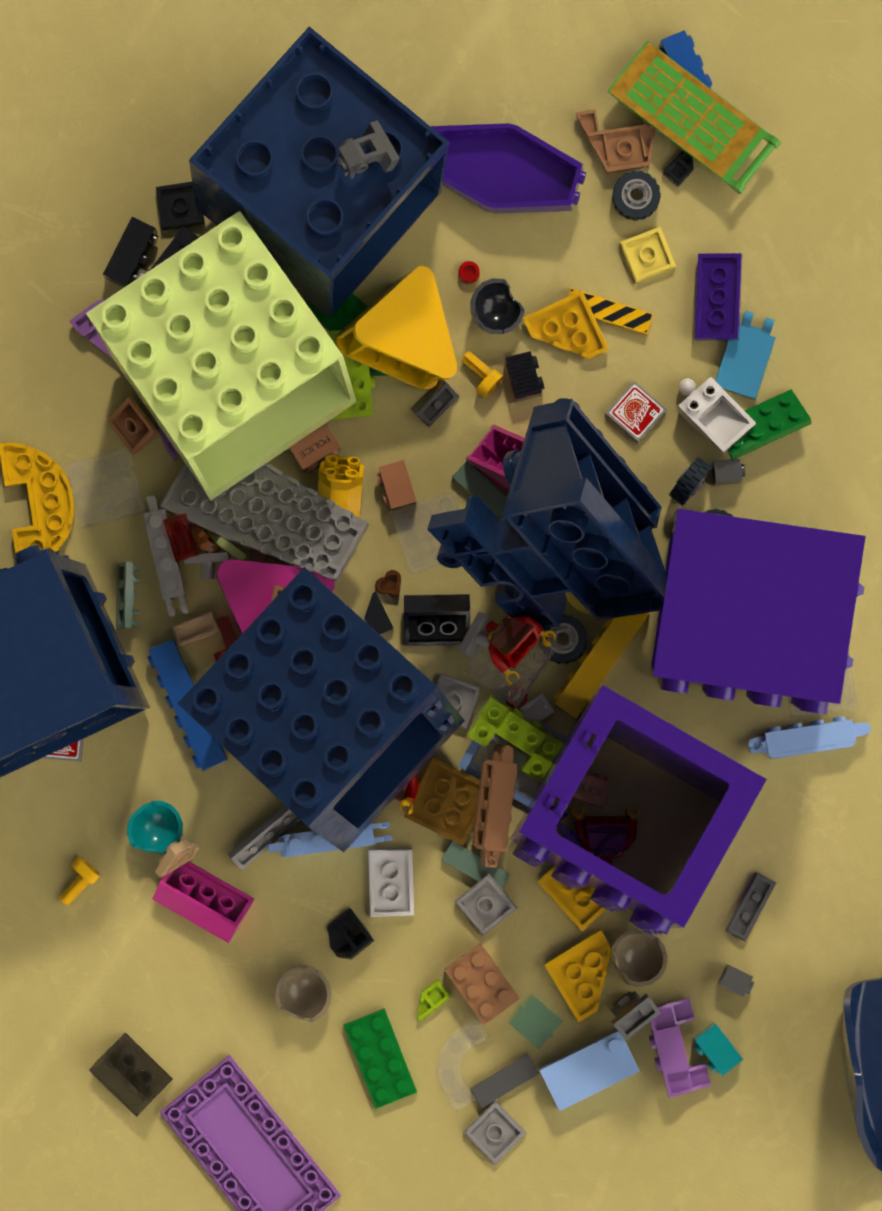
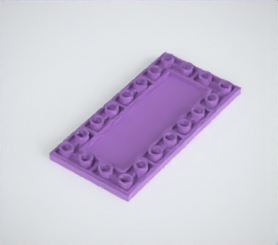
[160,1055,341,1211]

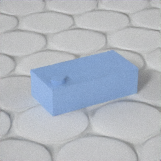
[539,1029,640,1111]

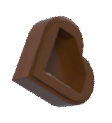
[375,570,401,597]

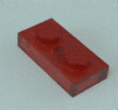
[163,513,198,562]

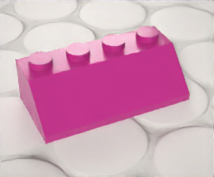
[152,862,255,943]

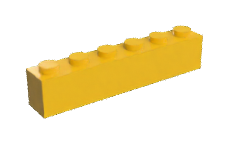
[553,612,650,719]

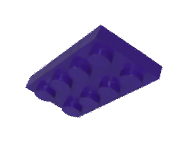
[695,253,743,340]

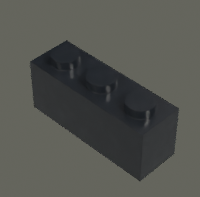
[103,217,158,288]

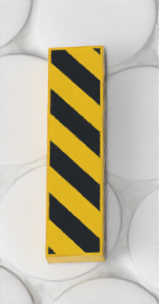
[568,288,653,336]

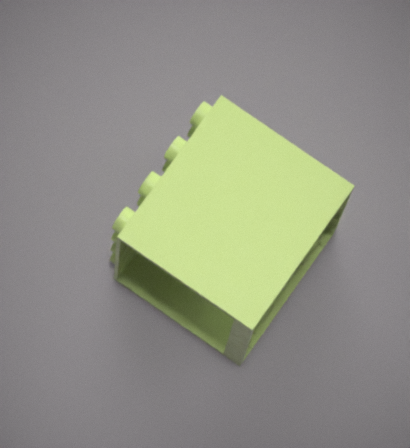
[86,211,357,500]

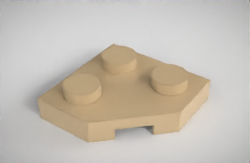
[155,839,199,878]

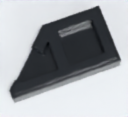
[663,150,694,187]
[364,592,394,635]

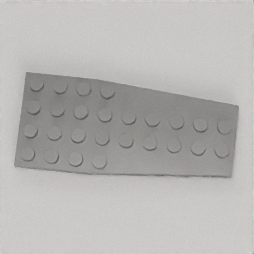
[160,463,369,582]

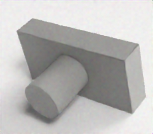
[184,552,230,580]
[458,612,493,659]

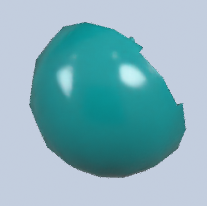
[127,801,183,855]

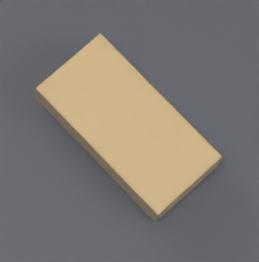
[171,611,220,648]

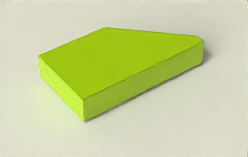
[417,979,452,1022]

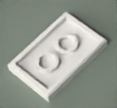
[368,849,414,917]

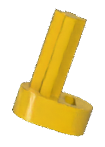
[461,351,504,399]
[58,855,101,906]

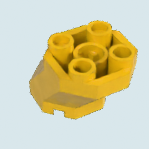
[318,455,364,518]

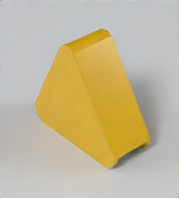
[336,266,457,390]

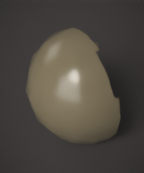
[611,929,668,987]
[275,965,332,1022]

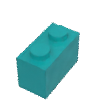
[693,1022,744,1076]

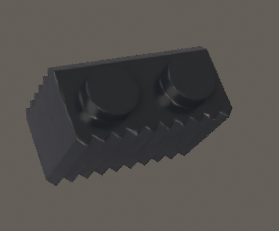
[505,351,545,402]

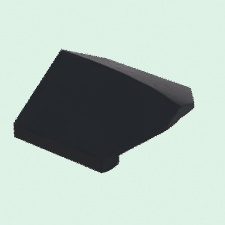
[327,908,375,960]

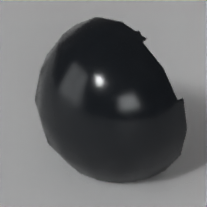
[470,278,525,334]

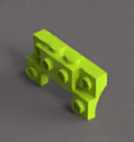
[326,330,375,420]
[466,694,564,782]

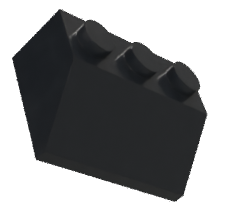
[404,594,470,646]

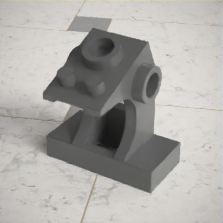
[337,120,400,179]
[610,991,661,1040]

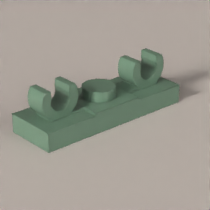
[116,562,141,629]

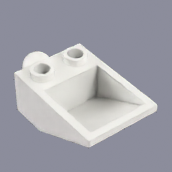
[678,377,756,453]

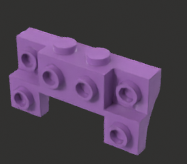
[649,998,711,1098]

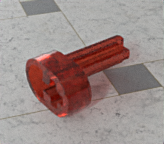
[213,615,237,661]

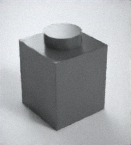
[712,459,745,485]
[717,964,754,997]

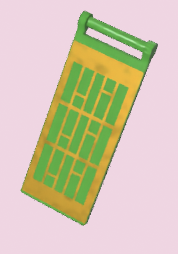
[608,41,781,194]

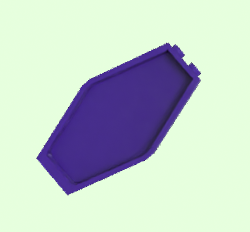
[432,123,586,214]

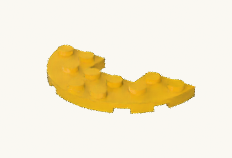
[0,443,75,553]

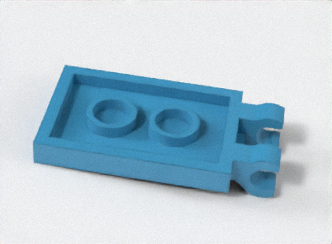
[715,311,776,400]

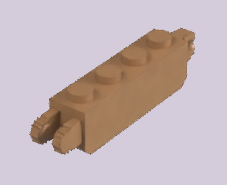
[473,743,517,868]

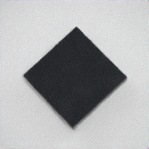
[156,182,205,231]

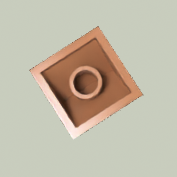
[107,396,160,455]

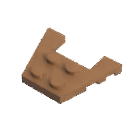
[576,109,656,174]

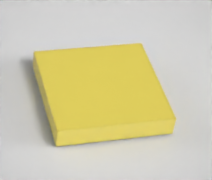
[619,227,676,283]

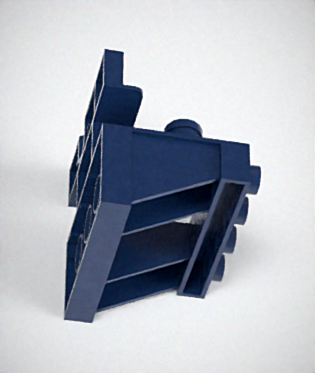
[427,398,668,629]

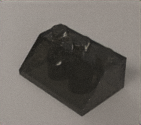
[89,1032,173,1117]

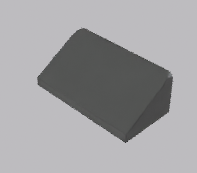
[411,379,459,427]

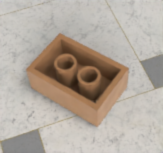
[444,943,520,1025]

